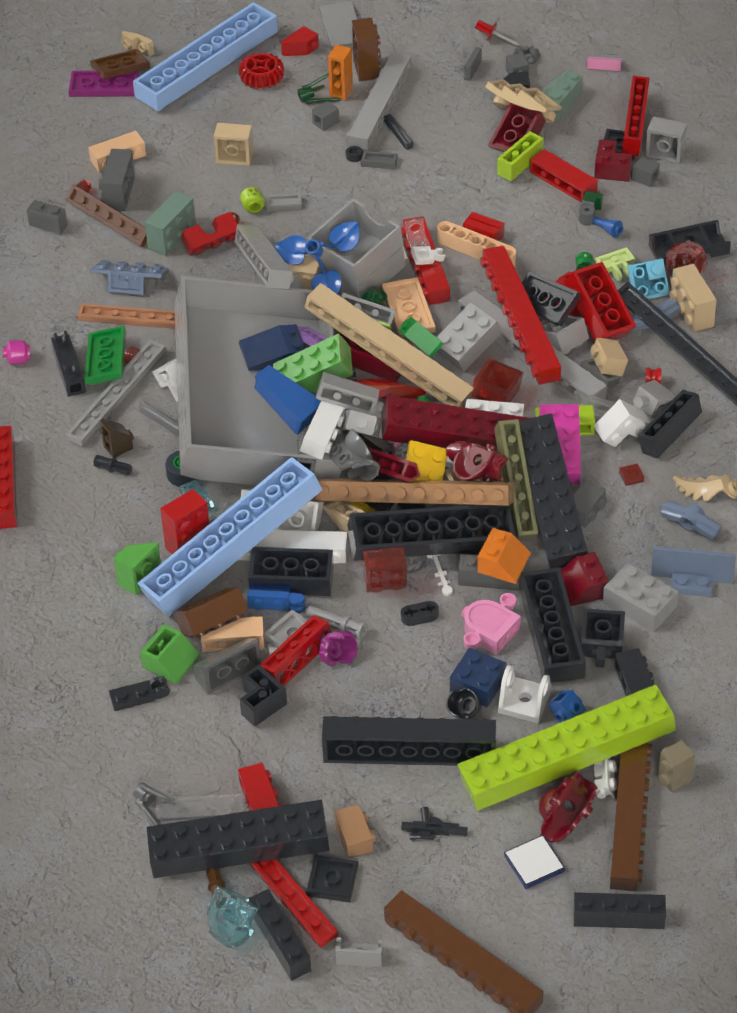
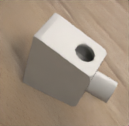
[633,380,676,416]
[342,410,383,438]

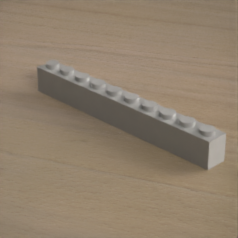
[458,290,607,408]

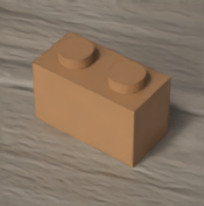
[334,804,376,859]

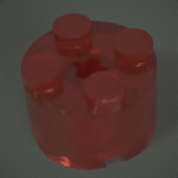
[665,242,708,275]

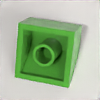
[114,542,161,595]

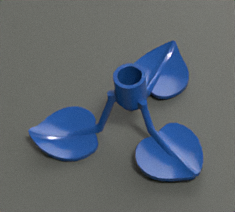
[275,221,359,295]

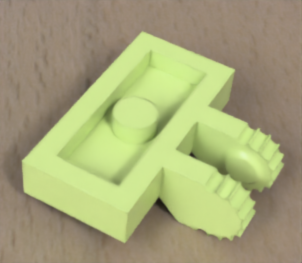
[594,247,635,281]

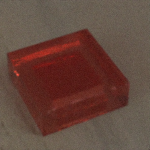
[619,463,644,486]

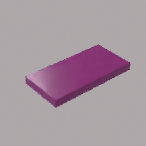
[68,71,139,97]

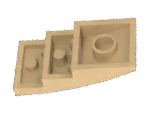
[485,79,562,112]

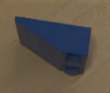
[239,324,306,371]

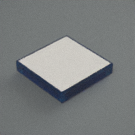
[504,835,565,889]

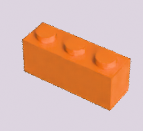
[328,45,353,101]

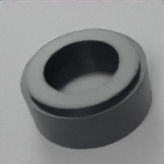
[345,146,363,162]

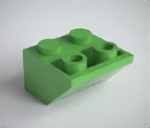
[140,624,200,684]

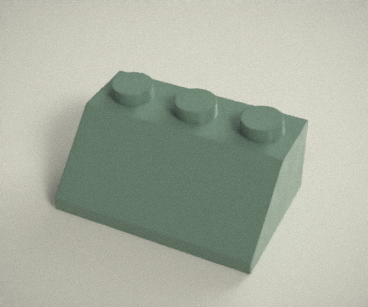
[542,71,583,120]

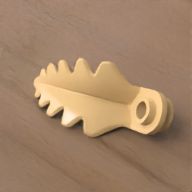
[673,475,737,501]

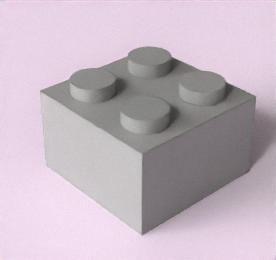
[646,117,687,163]

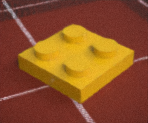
[406,440,447,481]

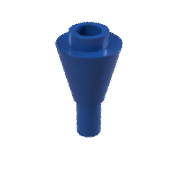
[593,217,623,238]

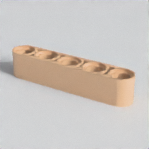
[437,221,516,268]

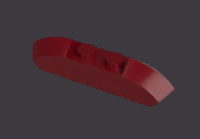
[368,447,420,483]

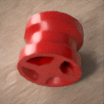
[645,368,662,384]

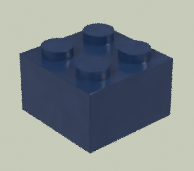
[450,648,507,708]

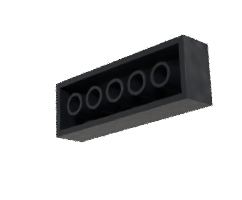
[519,567,586,683]

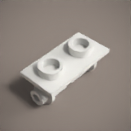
[594,758,618,800]

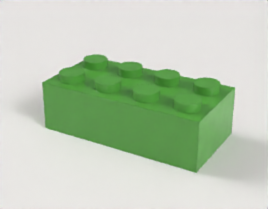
[273,333,353,393]

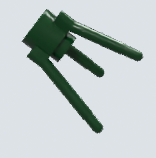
[297,73,341,104]

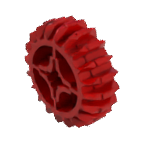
[239,52,284,90]

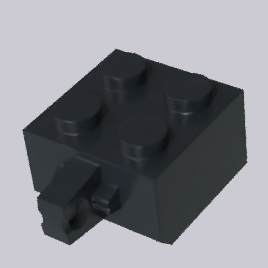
[581,608,625,668]

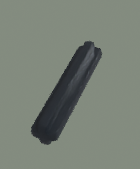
[383,114,413,149]

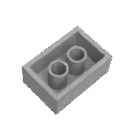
[437,302,502,372]
[603,563,679,632]

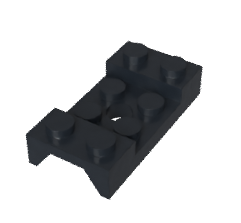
[649,220,731,268]

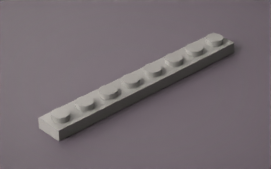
[65,339,166,446]

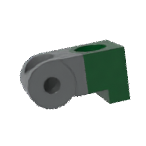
[579,191,603,225]

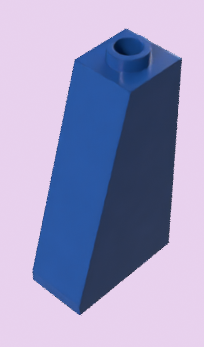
[254,365,322,435]

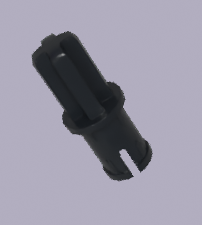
[93,455,132,475]

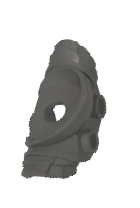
[330,429,380,482]

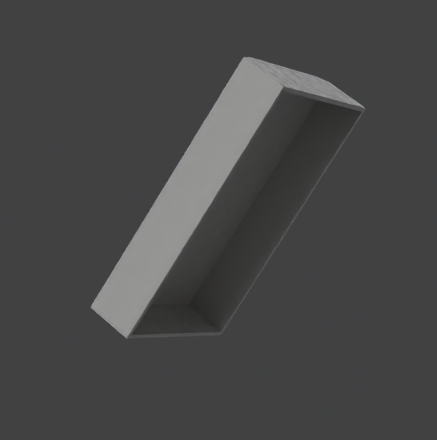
[175,276,342,485]

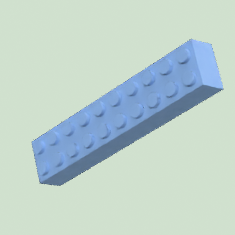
[133,2,278,111]
[138,457,322,617]

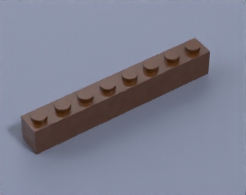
[610,742,652,892]
[384,890,543,1013]

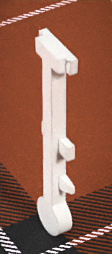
[426,554,453,596]

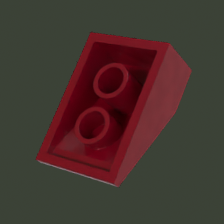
[488,102,546,152]

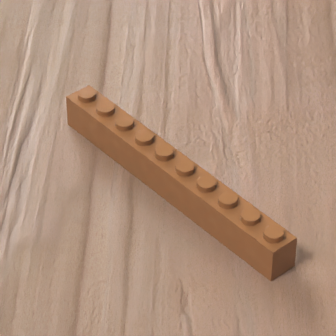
[315,478,514,505]

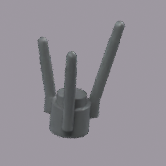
[133,782,179,825]

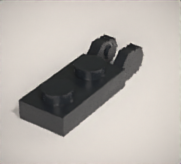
[109,676,170,711]

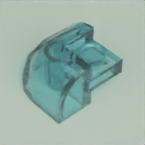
[206,886,258,948]

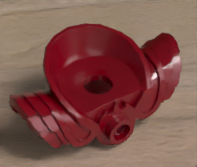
[446,441,509,482]
[539,770,598,843]

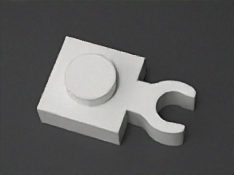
[411,246,445,265]

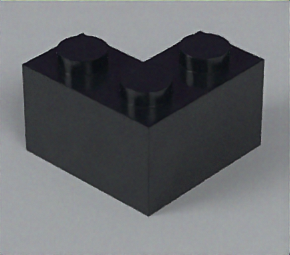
[240,664,287,727]

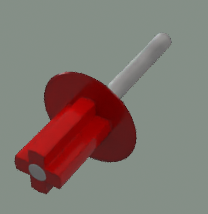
[475,20,519,47]

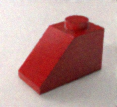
[281,26,319,56]

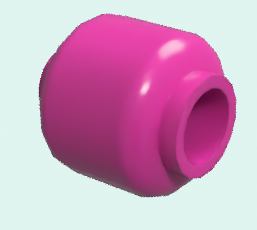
[3,340,30,364]

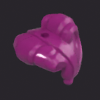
[319,630,358,666]

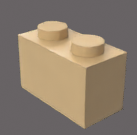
[591,338,628,376]

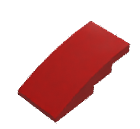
[354,378,426,399]

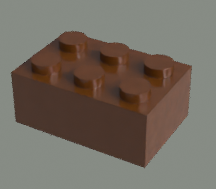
[352,18,381,81]
[173,587,248,638]

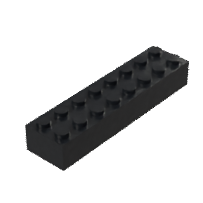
[519,413,588,569]
[347,505,515,561]
[322,716,496,766]
[146,800,330,878]

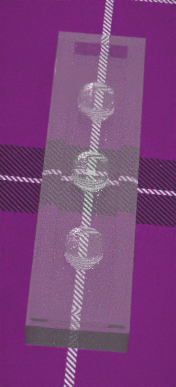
[156,793,244,822]

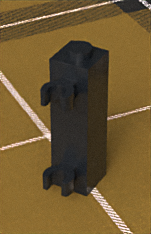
[51,330,86,397]

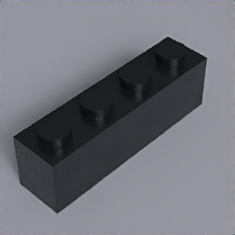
[638,390,702,458]
[614,648,654,696]
[249,889,311,981]
[573,892,666,929]

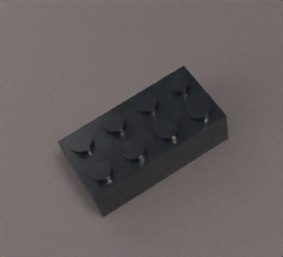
[248,547,334,596]

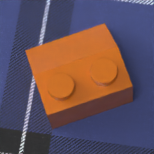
[478,528,531,584]

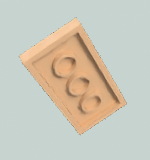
[382,277,436,338]

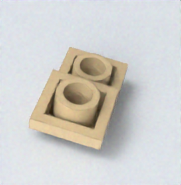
[121,31,155,57]

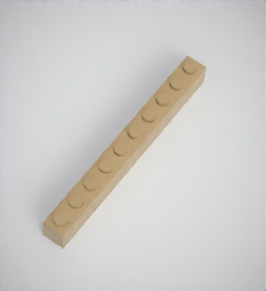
[304,283,474,407]

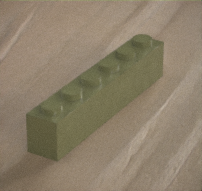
[494,419,538,542]

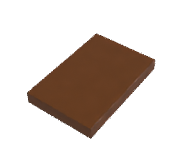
[90,49,150,79]

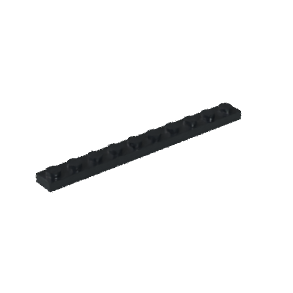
[618,282,737,406]

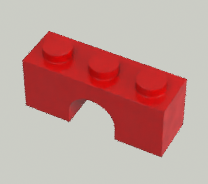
[180,211,237,256]

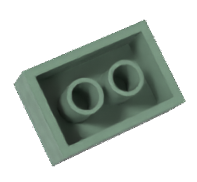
[145,191,196,256]

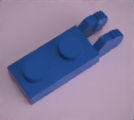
[248,590,305,614]

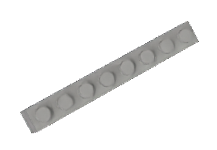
[346,52,412,152]
[235,225,294,289]

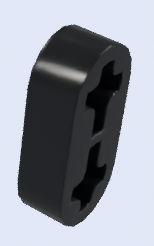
[401,601,439,626]

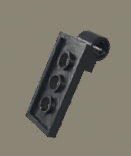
[522,271,582,327]

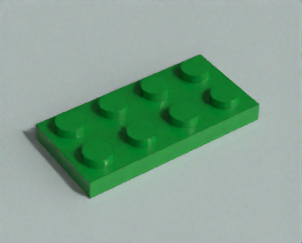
[84,326,127,385]

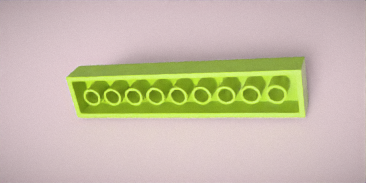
[457,685,676,811]

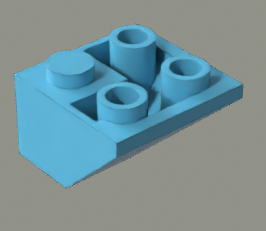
[627,258,670,299]

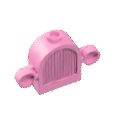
[461,593,521,655]

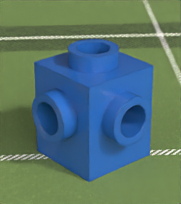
[548,690,587,723]

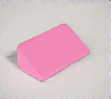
[587,56,622,71]

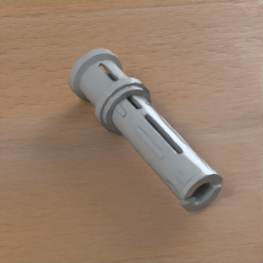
[306,605,368,640]

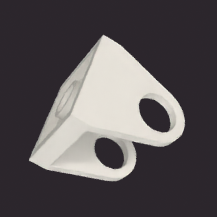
[498,665,552,724]

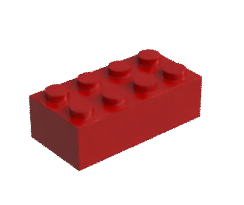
[564,262,636,341]

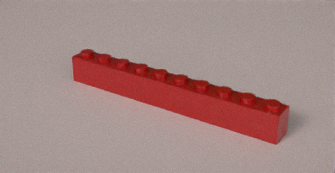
[480,246,562,385]

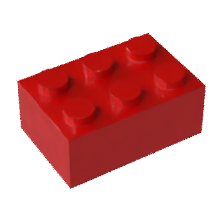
[160,489,210,554]

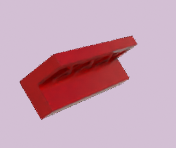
[260,615,331,687]

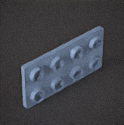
[90,260,169,295]
[651,546,736,597]

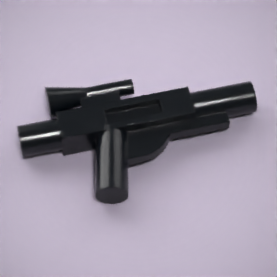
[401,807,468,840]

